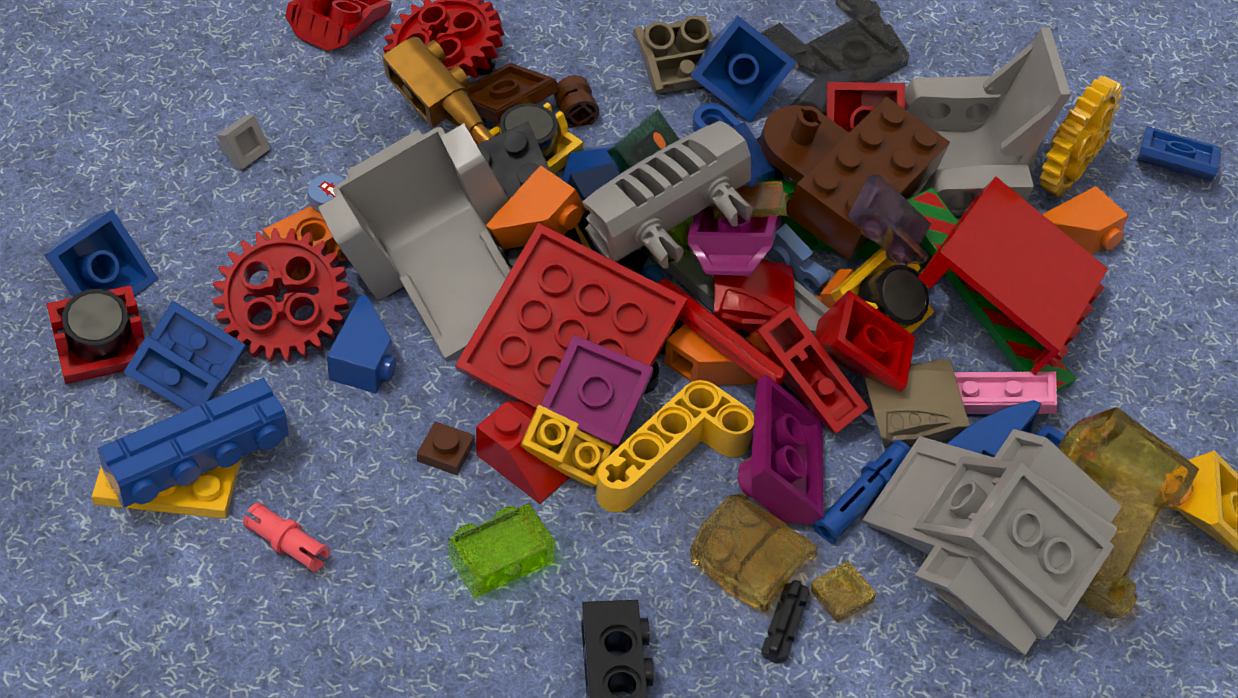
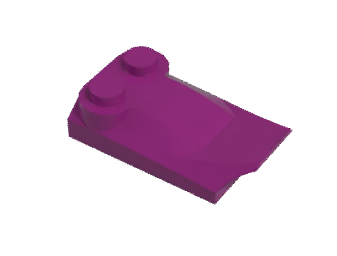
[688,190,783,276]
[737,375,824,525]

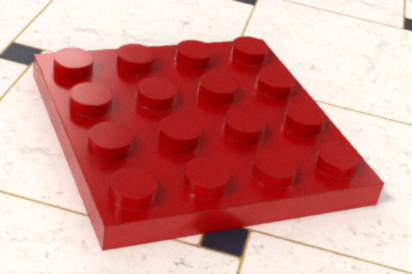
[455,223,687,409]

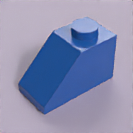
[327,295,397,394]

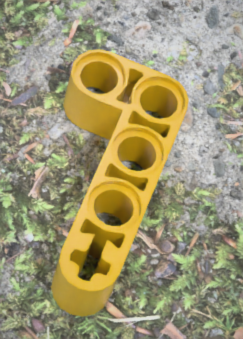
[596,380,754,512]

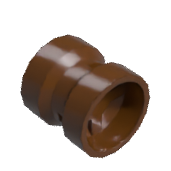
[553,75,599,128]

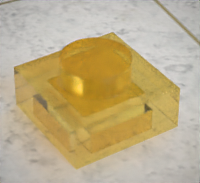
[810,561,876,623]

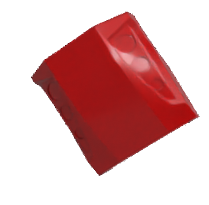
[285,0,392,51]
[713,259,795,333]

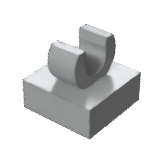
[216,115,271,169]

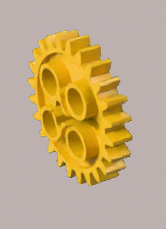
[1040,76,1123,197]

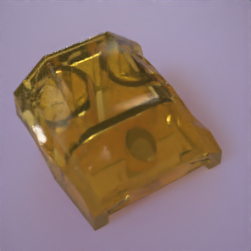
[690,493,818,613]

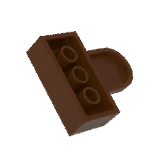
[760,96,950,260]

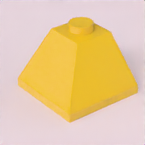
[1165,451,1238,555]

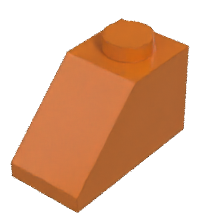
[485,165,587,249]
[1042,186,1128,255]

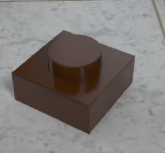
[417,421,475,475]

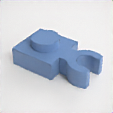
[766,223,830,294]

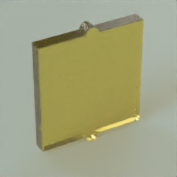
[710,181,788,219]

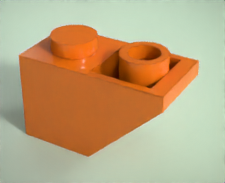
[664,324,758,385]

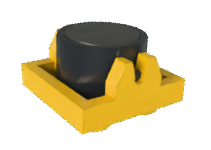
[478,103,583,174]
[830,246,934,333]

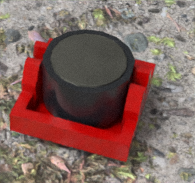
[46,285,145,384]

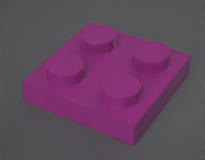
[541,335,653,449]

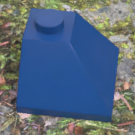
[44,210,158,297]

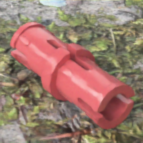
[243,502,330,572]

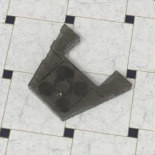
[761,0,909,83]

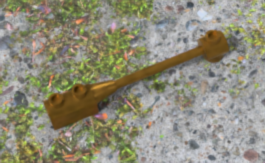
[382,37,592,250]

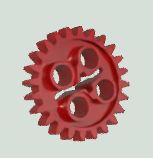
[383,0,505,79]
[212,228,351,362]

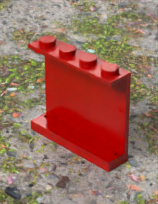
[918,176,1108,375]

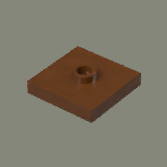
[466,63,559,124]

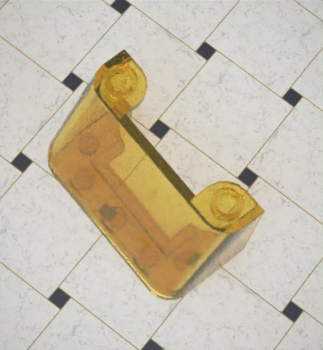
[1058,407,1199,619]

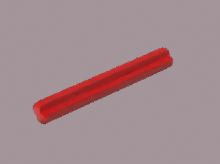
[658,279,786,385]

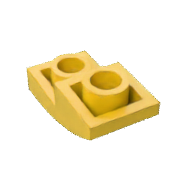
[520,405,613,487]

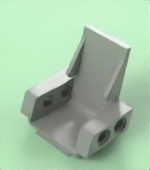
[905,27,1071,216]
[318,123,511,362]
[862,429,1122,655]

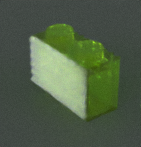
[448,503,555,599]

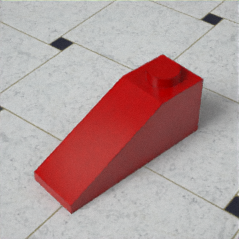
[746,305,869,434]

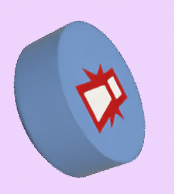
[308,174,345,212]

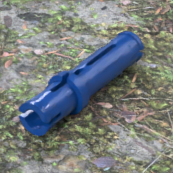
[813,440,911,544]

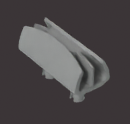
[582,121,753,268]

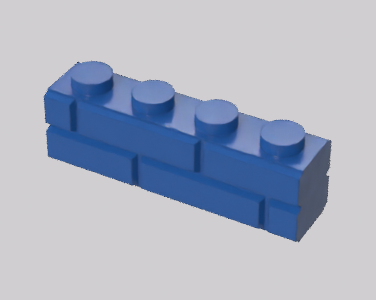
[97,377,289,508]

